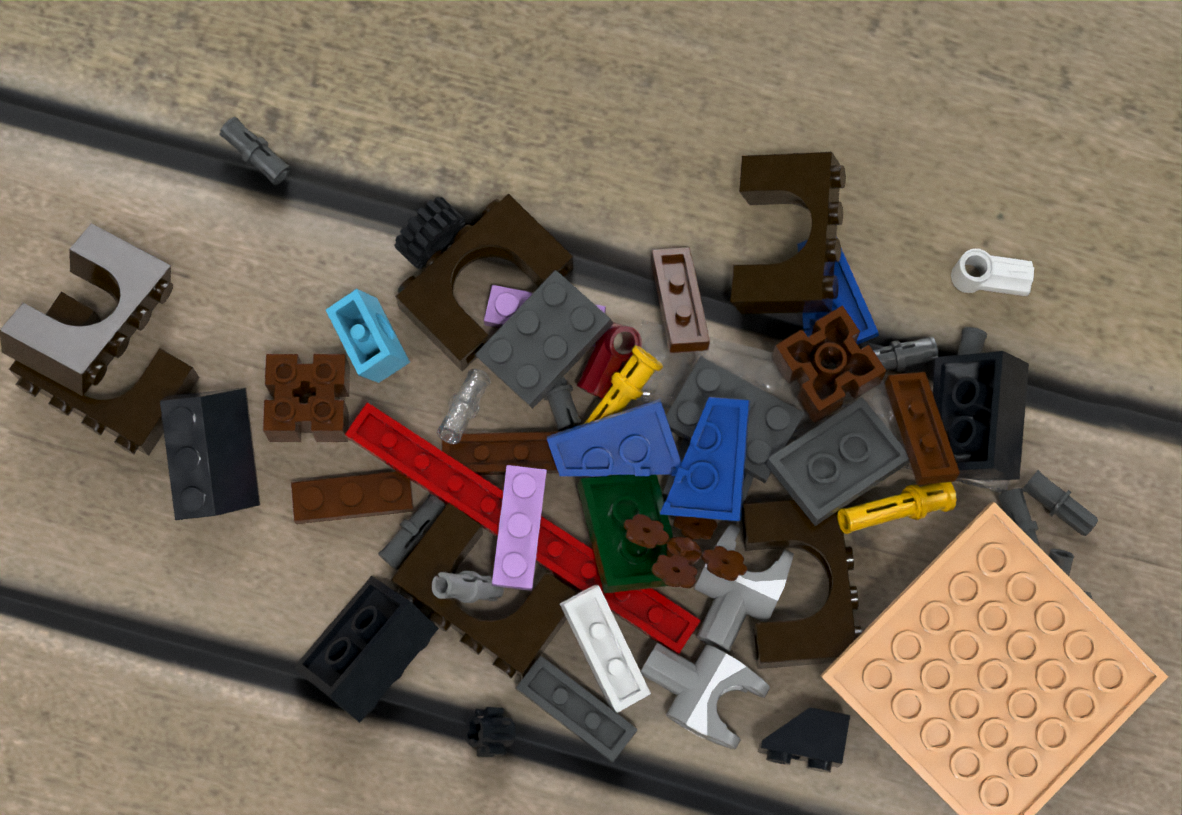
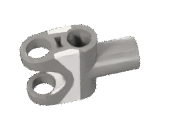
[694,524,794,653]
[641,643,770,749]

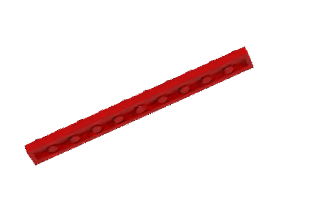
[345,402,701,655]

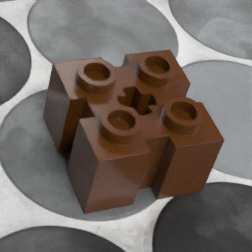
[772,305,886,423]
[263,354,350,442]

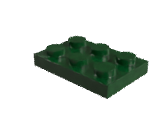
[577,475,673,593]

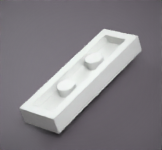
[560,585,651,713]

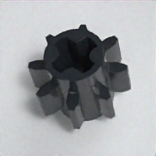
[465,707,516,757]

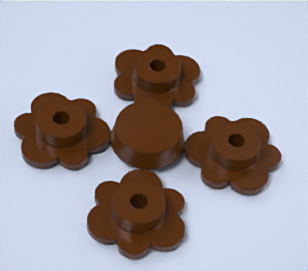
[623,514,747,588]

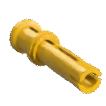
[584,345,663,424]
[837,482,957,534]

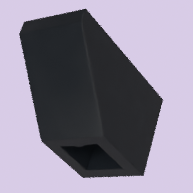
[758,707,850,773]

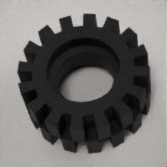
[394,197,466,270]

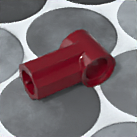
[577,322,642,399]

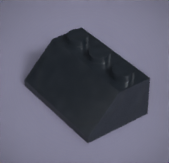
[932,351,1029,481]
[160,387,261,520]
[294,576,439,723]

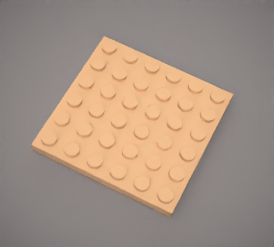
[820,502,1168,815]

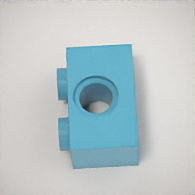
[326,289,410,383]

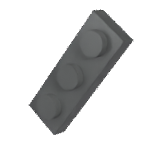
[516,656,638,763]

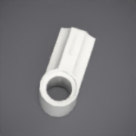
[951,249,1034,296]

